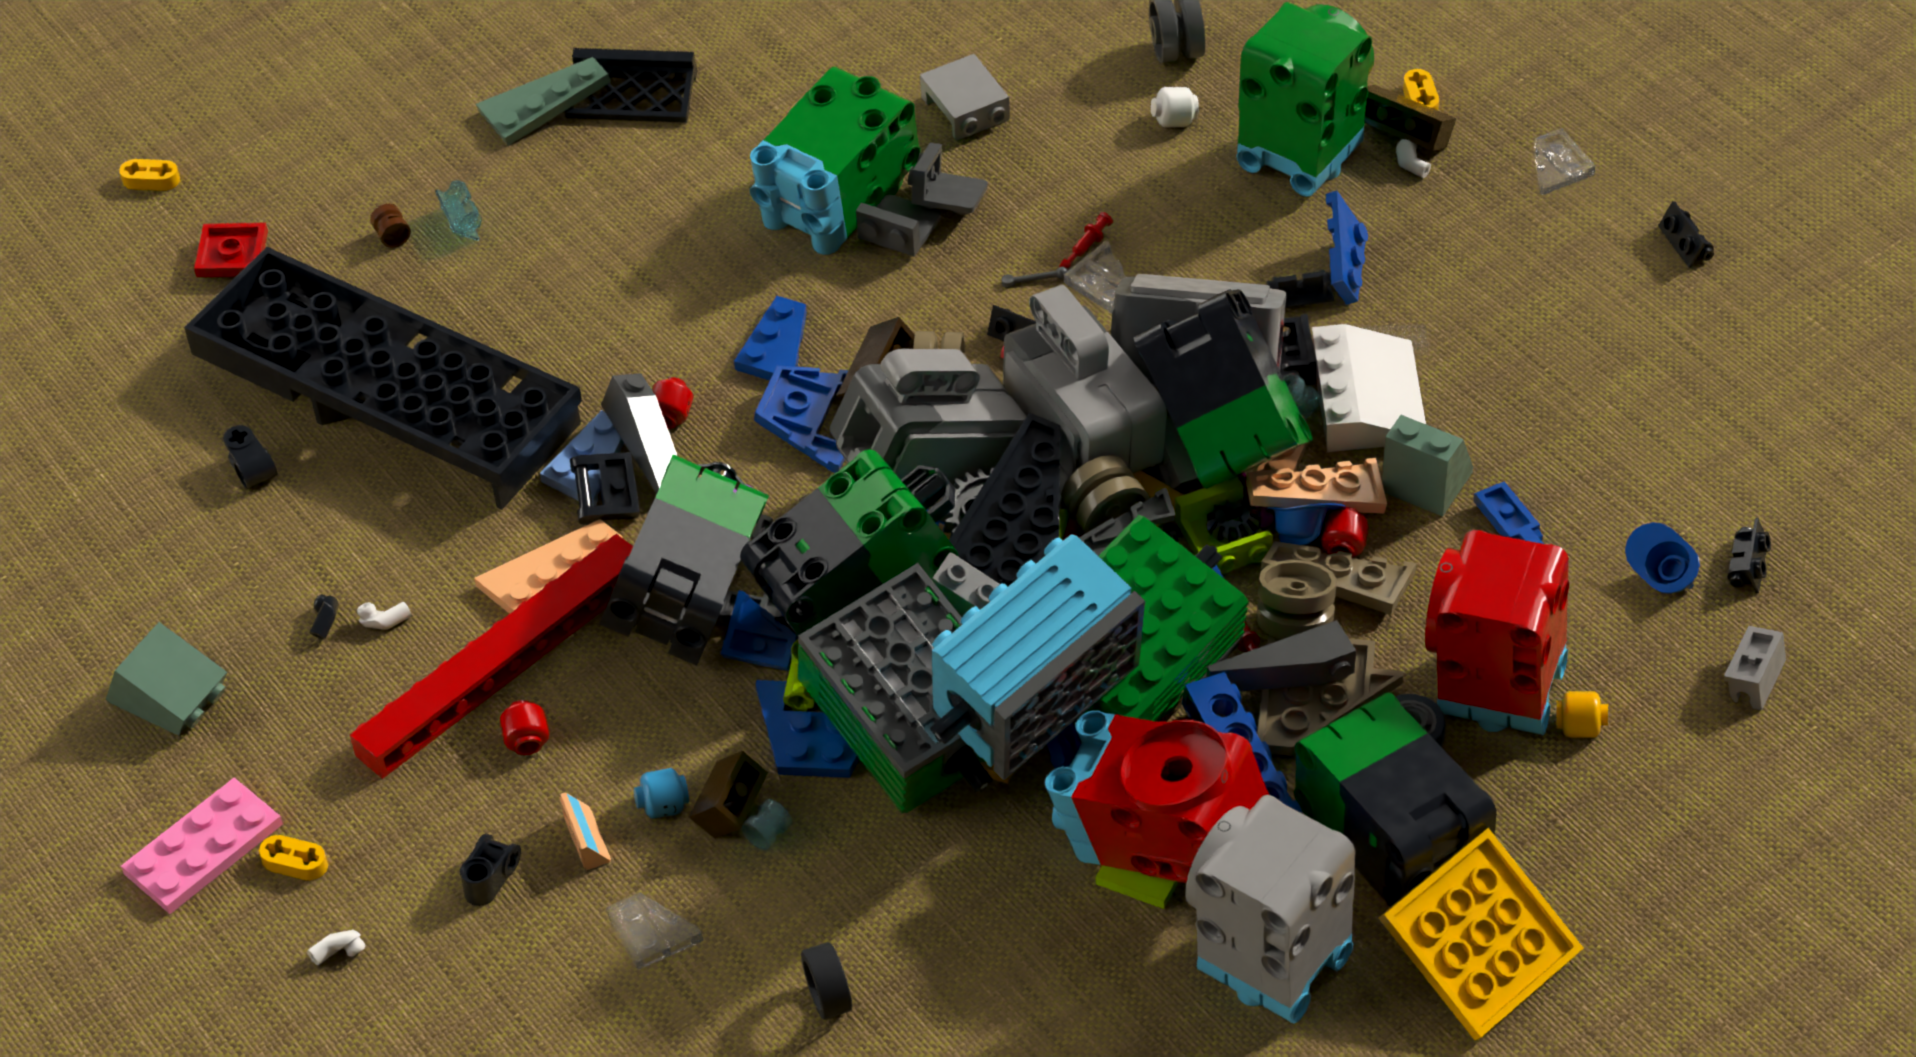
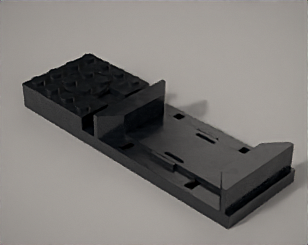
[184,247,582,510]

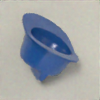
[1268,503,1346,545]
[1625,522,1700,594]

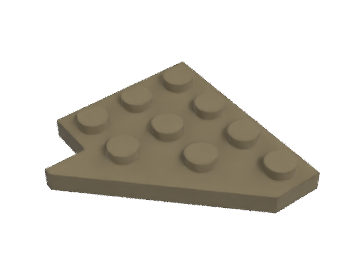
[1257,635,1404,756]

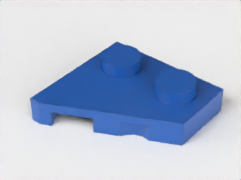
[721,590,798,671]

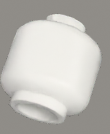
[1151,87,1199,128]

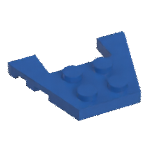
[754,365,849,473]
[756,680,860,778]

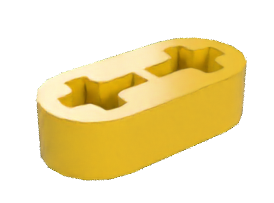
[1403,69,1439,110]
[119,159,180,191]
[259,835,328,881]

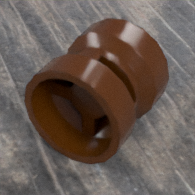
[370,204,411,248]

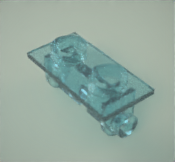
[435,180,482,241]

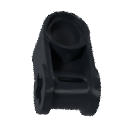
[223,425,278,490]
[460,833,521,906]

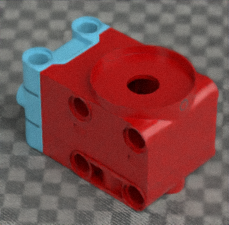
[1425,530,1569,735]
[1045,711,1270,883]

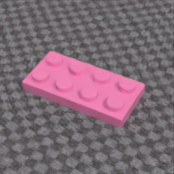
[121,778,283,914]

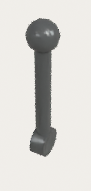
[1001,267,1068,288]

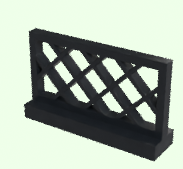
[565,48,697,123]

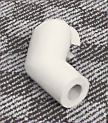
[1396,139,1431,178]
[307,930,365,965]

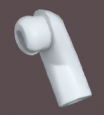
[357,602,412,630]

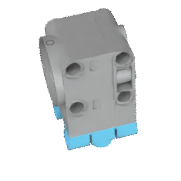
[1186,795,1355,1024]

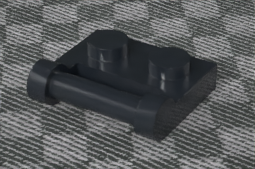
[569,452,640,525]

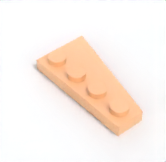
[1246,458,1387,514]
[474,519,623,614]

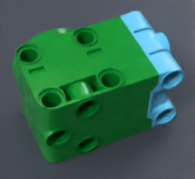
[1237,2,1374,197]
[750,66,921,255]

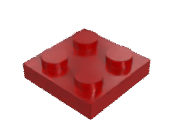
[194,222,268,278]

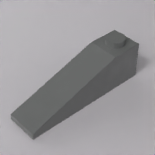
[601,373,677,494]
[1207,620,1356,691]

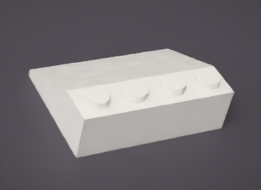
[1312,324,1426,452]

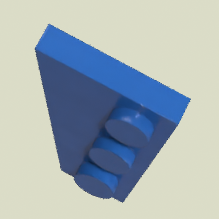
[1326,190,1368,305]
[734,296,807,381]

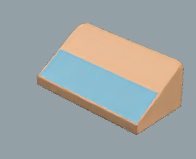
[559,792,611,870]

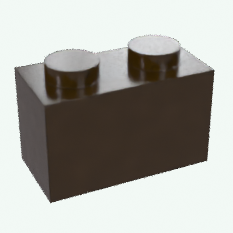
[689,750,768,839]

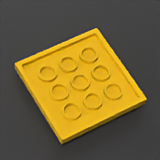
[1379,828,1584,1040]

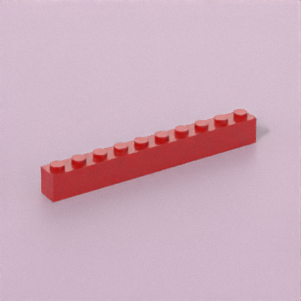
[350,533,633,779]

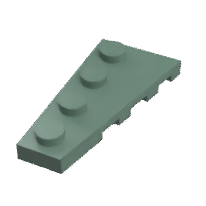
[476,57,611,146]

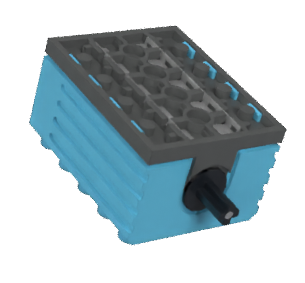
[930,534,1145,780]

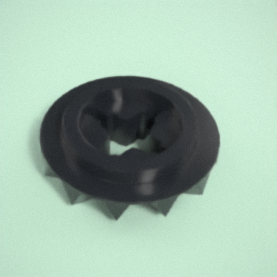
[1206,498,1261,543]

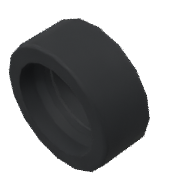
[801,942,852,1020]

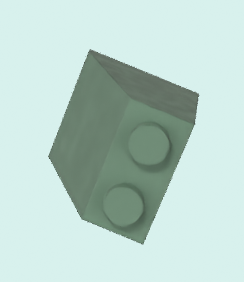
[1382,415,1473,517]
[106,622,227,736]

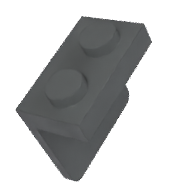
[908,142,988,215]
[856,194,941,257]

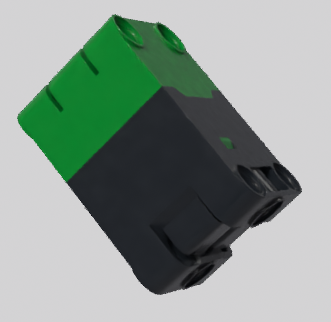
[1134,289,1312,489]
[1294,692,1497,908]

